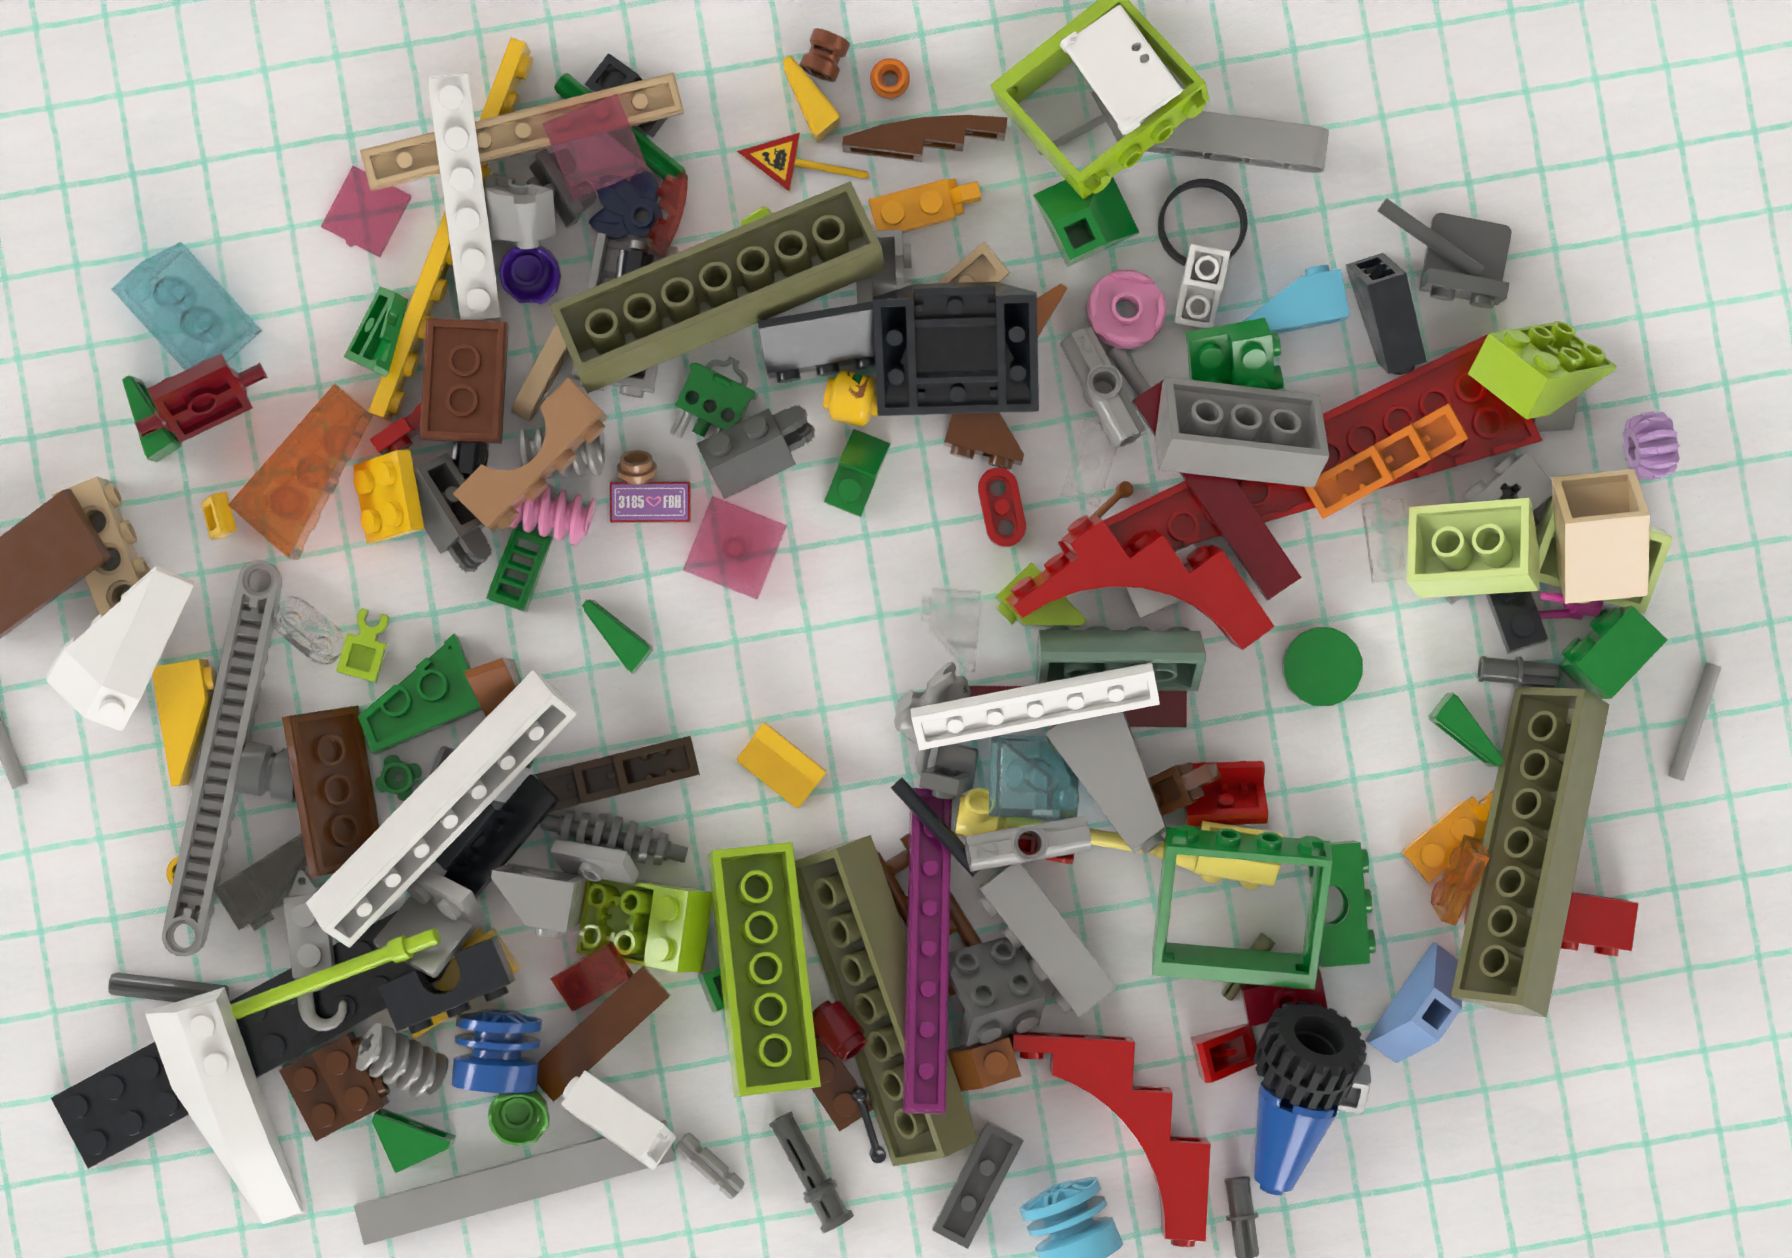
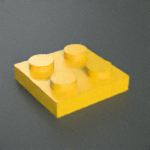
[353,449,424,544]

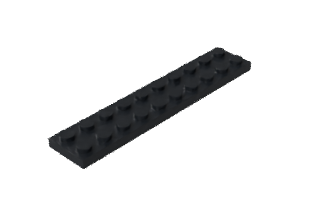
[51,911,444,1169]

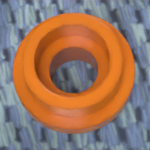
[870,58,910,99]

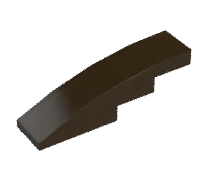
[533,736,700,812]

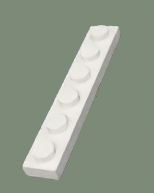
[427,73,501,320]
[911,662,1160,751]

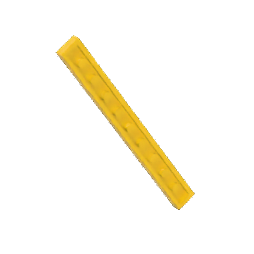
[368,37,533,421]

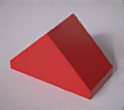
[1190,1024,1257,1083]

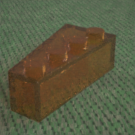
[228,383,373,560]

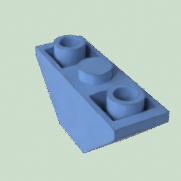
[1365,942,1462,1063]

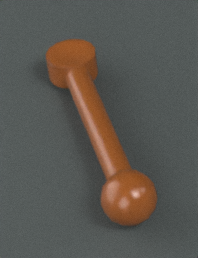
[1089,481,1133,518]

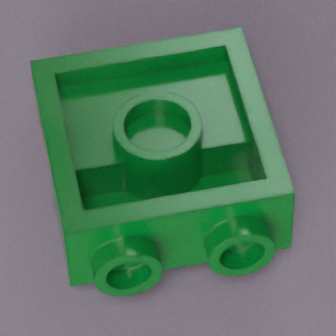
[1185,318,1284,390]

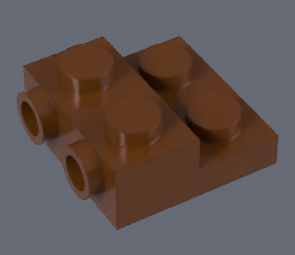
[279,1031,390,1141]

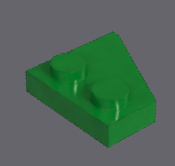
[344,286,409,377]

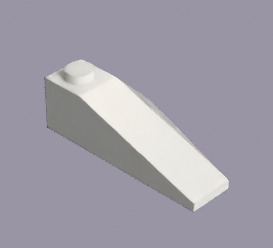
[46,566,194,731]

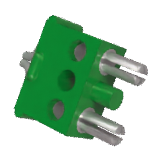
[670,356,758,438]

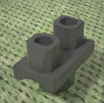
[526,148,597,228]

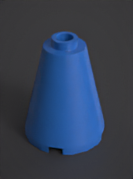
[1254,1081,1339,1196]

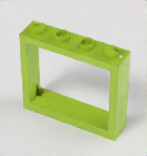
[990,0,1210,200]

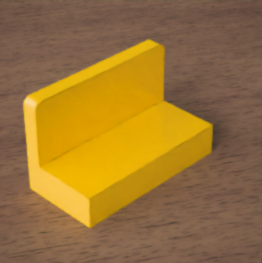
[737,722,827,808]

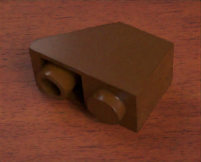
[944,413,1024,470]

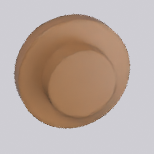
[617,450,657,485]

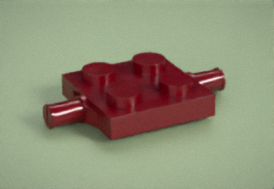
[134,353,268,443]

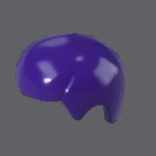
[498,245,561,305]

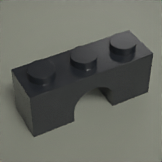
[378,935,516,1034]

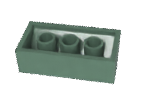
[1037,626,1206,691]

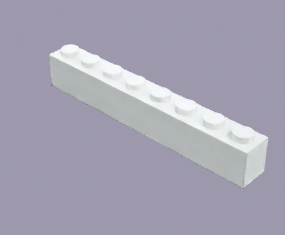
[306,670,577,948]

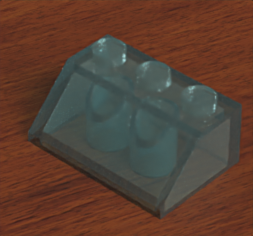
[111,242,263,370]

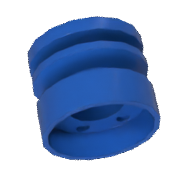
[452,1009,542,1093]

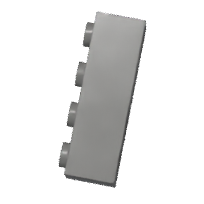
[978,863,1117,1017]

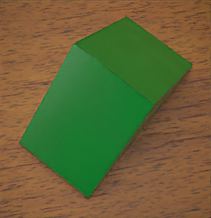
[372,1108,456,1173]

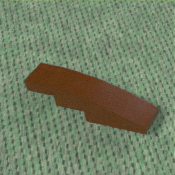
[842,115,1008,162]
[538,966,671,1102]

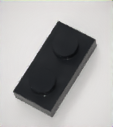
[1486,591,1548,654]

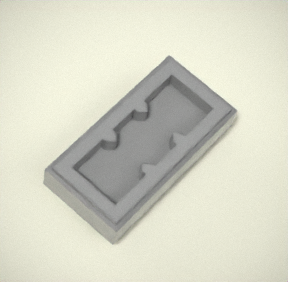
[550,839,639,885]

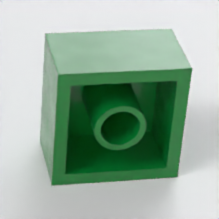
[1559,606,1668,699]

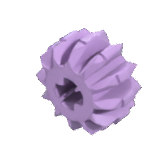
[1622,411,1680,480]

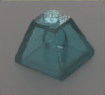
[989,735,1079,818]

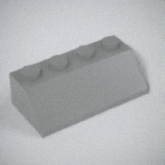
[1155,377,1329,488]

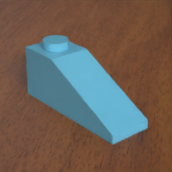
[1242,265,1350,334]

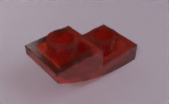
[646,171,688,257]
[550,941,633,1012]

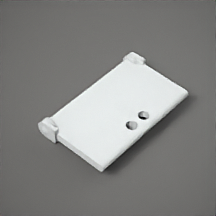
[1060,5,1182,135]

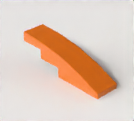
[1305,403,1469,519]

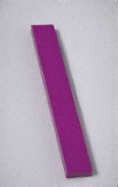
[903,788,952,1115]

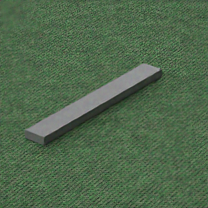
[354,1120,676,1245]

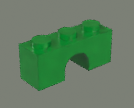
[1308,841,1376,967]

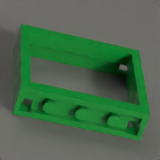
[1152,825,1333,990]

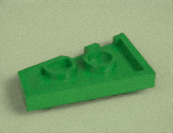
[358,633,482,755]

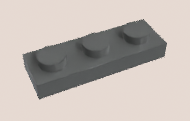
[932,1120,1024,1249]

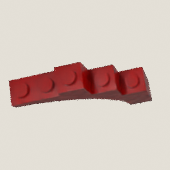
[1005,515,1275,650]

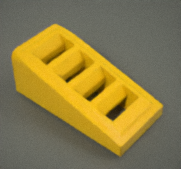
[782,55,841,143]

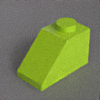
[995,562,1087,627]

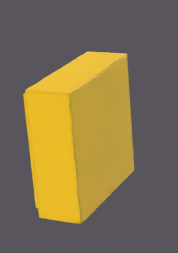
[200,491,237,540]

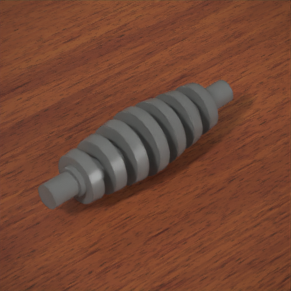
[540,810,688,866]

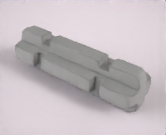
[675,1133,745,1199]

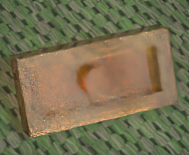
[1430,834,1490,926]

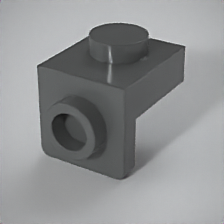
[919,744,978,799]

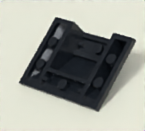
[872,282,1039,416]

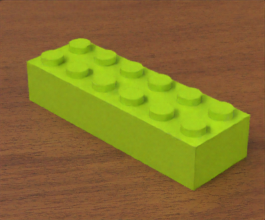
[707,842,821,1098]

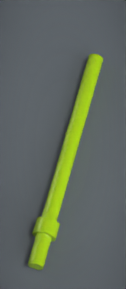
[231,928,441,1020]

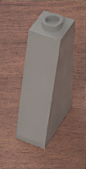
[1045,711,1166,854]

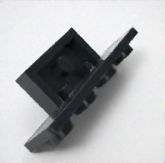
[436,774,558,898]

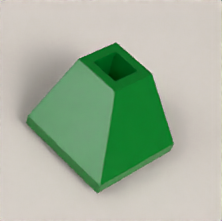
[1033,177,1139,267]

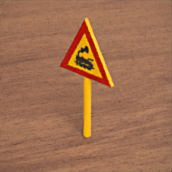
[737,132,869,192]

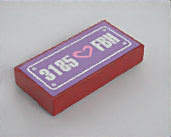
[610,482,691,523]

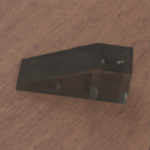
[213,834,307,932]

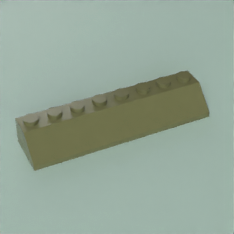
[550,181,886,394]
[1451,687,1610,1017]
[795,835,978,1166]

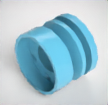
[1019,1177,1123,1258]

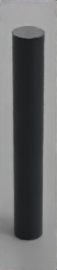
[891,777,980,877]

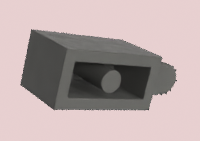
[696,405,815,499]
[414,453,492,573]

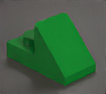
[824,429,891,518]

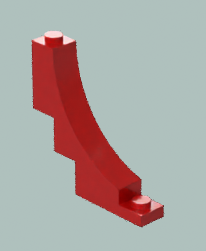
[1011,1031,1211,1247]

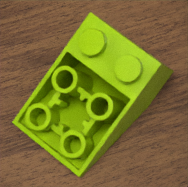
[1468,321,1617,420]
[576,879,712,973]

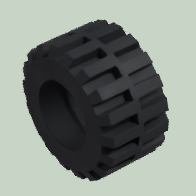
[1254,1001,1367,1110]

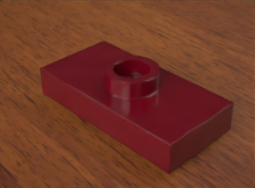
[1240,968,1328,1027]

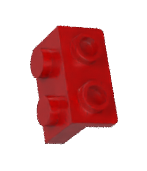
[1185,761,1269,826]

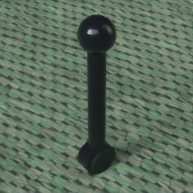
[851,1087,886,1163]

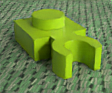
[336,608,389,683]

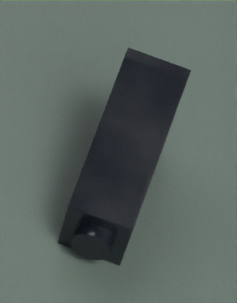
[1346,253,1427,375]

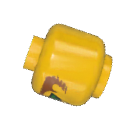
[823,370,879,427]

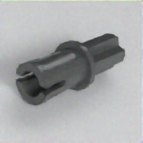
[1478,656,1561,688]
[1224,1176,1259,1258]

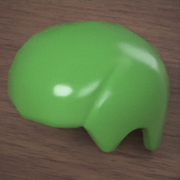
[487,1090,550,1146]

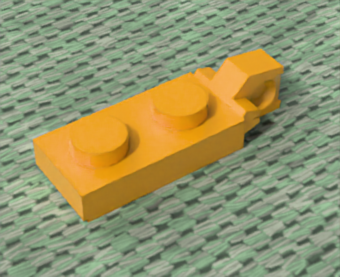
[868,178,982,234]
[1401,790,1494,883]

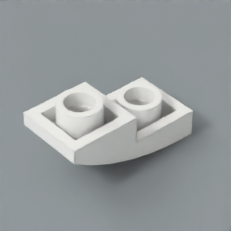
[1173,244,1231,329]

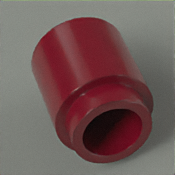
[812,1000,868,1062]

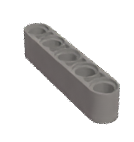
[1139,106,1329,173]

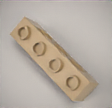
[52,477,151,615]

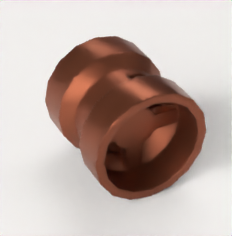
[799,28,850,82]

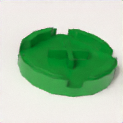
[1282,627,1363,706]

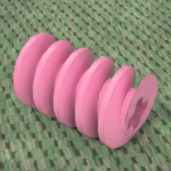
[509,485,596,546]

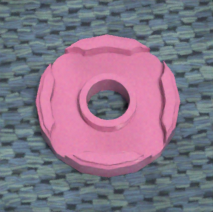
[1086,270,1166,349]

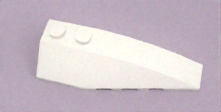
[145,987,303,1224]

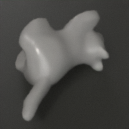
[894,662,971,776]

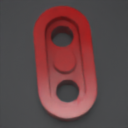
[978,467,1026,547]

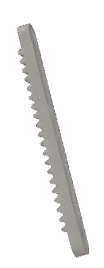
[162,560,282,956]

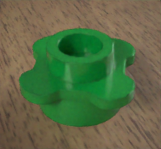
[375,755,422,801]

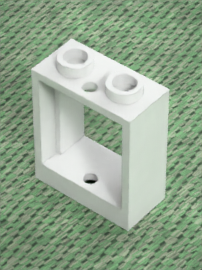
[561,1071,676,1171]

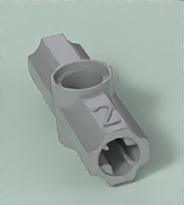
[1060,327,1146,448]
[964,816,1091,872]

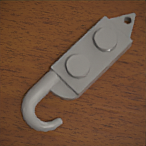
[283,870,347,1031]

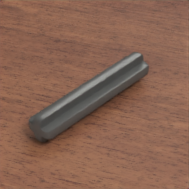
[108,973,229,1002]

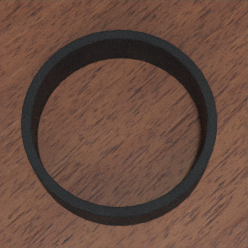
[1158,179,1248,266]

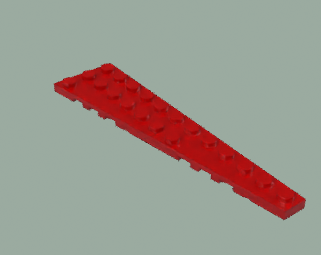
[1058,334,1543,555]

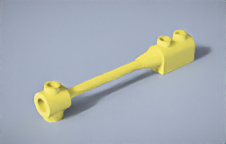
[954,788,1282,889]

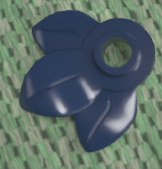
[589,167,663,240]

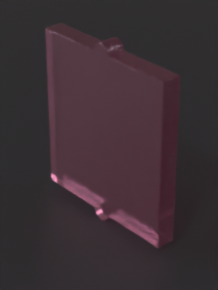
[321,166,412,258]

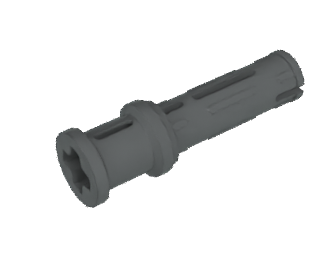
[769,1111,854,1233]

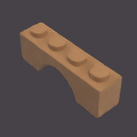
[453,377,608,532]

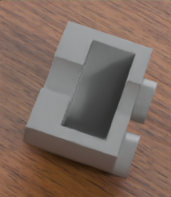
[484,173,557,249]
[856,229,913,304]

